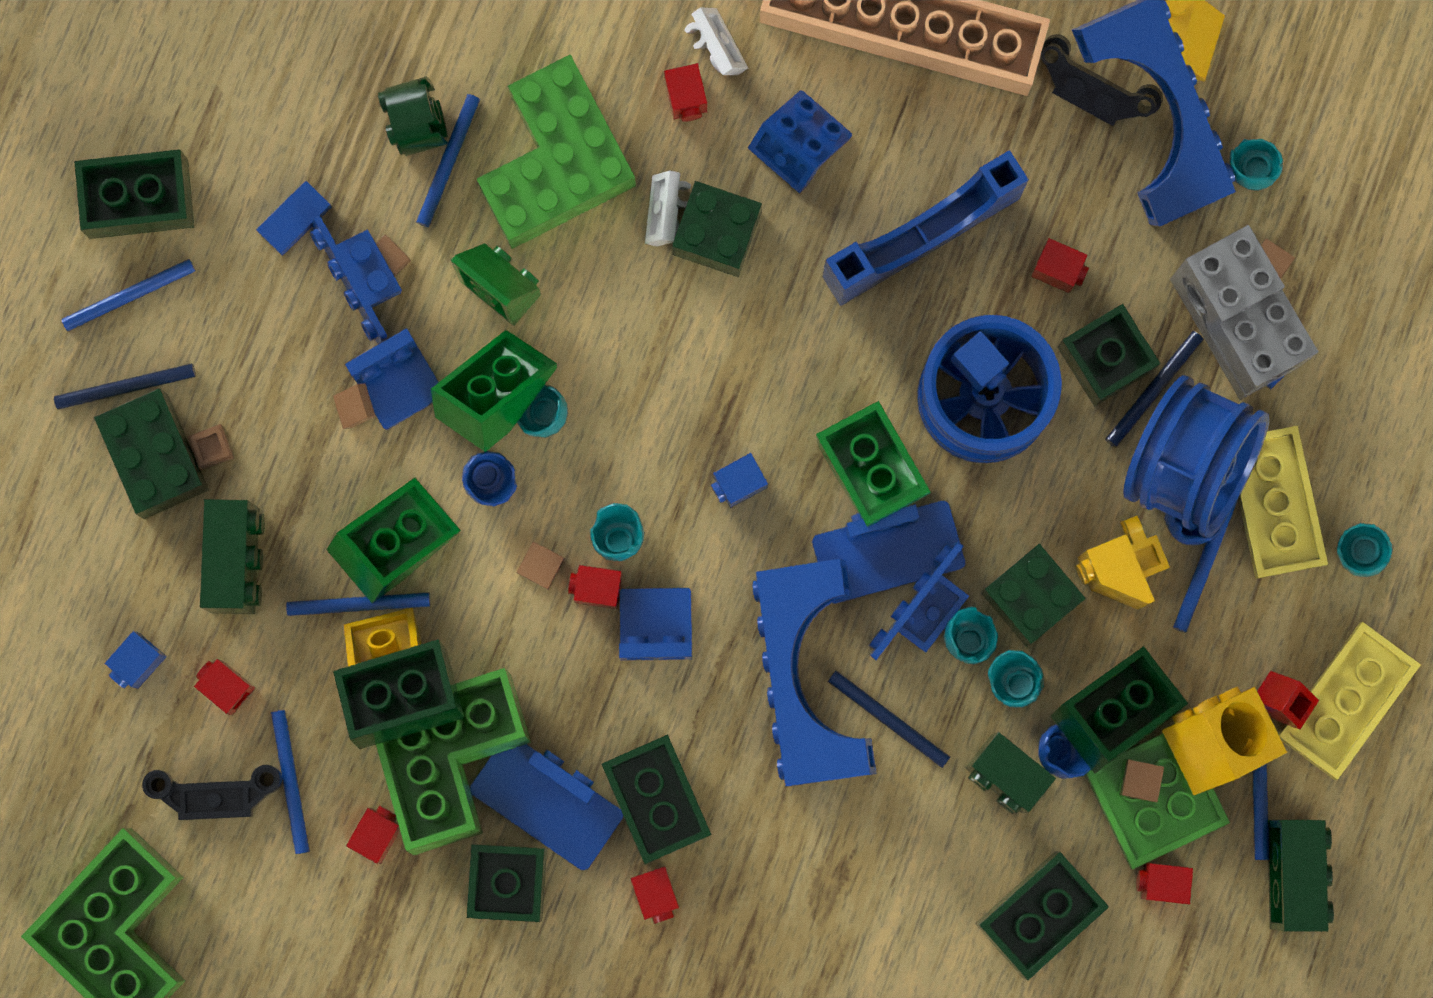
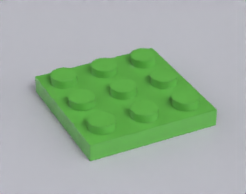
[1085,733,1230,870]

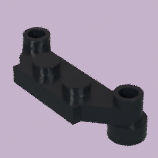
[1041,34,1163,126]
[142,765,282,820]

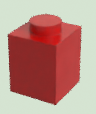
[664,63,707,122]
[1031,238,1089,293]
[568,565,623,609]
[193,659,255,716]
[1257,671,1319,730]
[346,805,400,864]
[1136,863,1193,905]
[630,866,679,924]

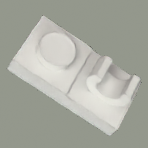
[685,7,748,75]
[645,170,691,246]

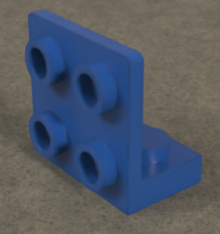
[748,90,852,194]
[345,328,439,430]
[619,588,692,661]

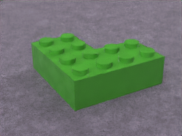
[477,54,636,249]
[376,668,531,855]
[21,828,186,998]

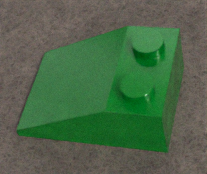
[451,243,541,326]
[431,330,557,452]
[816,401,931,527]
[326,478,461,603]

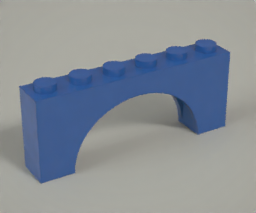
[1072,0,1236,227]
[822,150,1029,306]
[752,559,877,786]

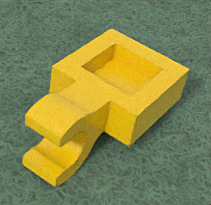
[1120,516,1170,578]

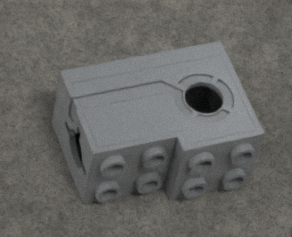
[1170,225,1318,400]

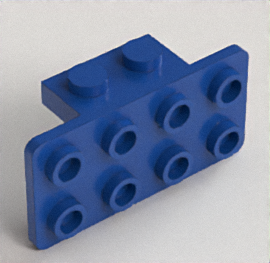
[812,501,965,604]
[470,744,623,870]

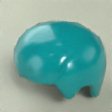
[1229,139,1283,191]
[517,385,568,438]
[590,503,645,561]
[1337,523,1393,578]
[944,607,998,665]
[988,650,1044,708]

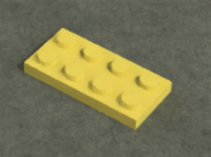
[1238,426,1328,579]
[1279,622,1421,780]

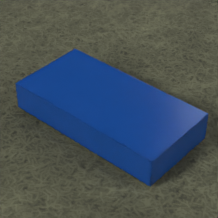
[256,181,332,256]

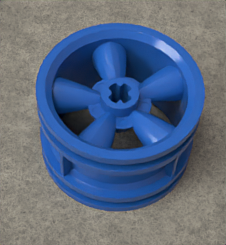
[917,315,1062,463]
[1123,375,1270,538]

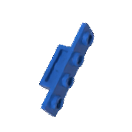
[310,216,402,344]
[869,541,969,660]

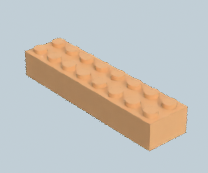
[759,0,1051,96]

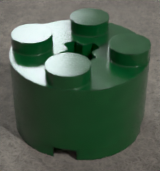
[378,76,448,156]

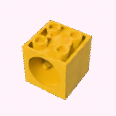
[1162,686,1287,795]

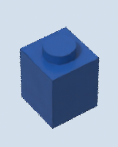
[950,331,1010,392]
[711,453,768,508]
[104,631,167,689]

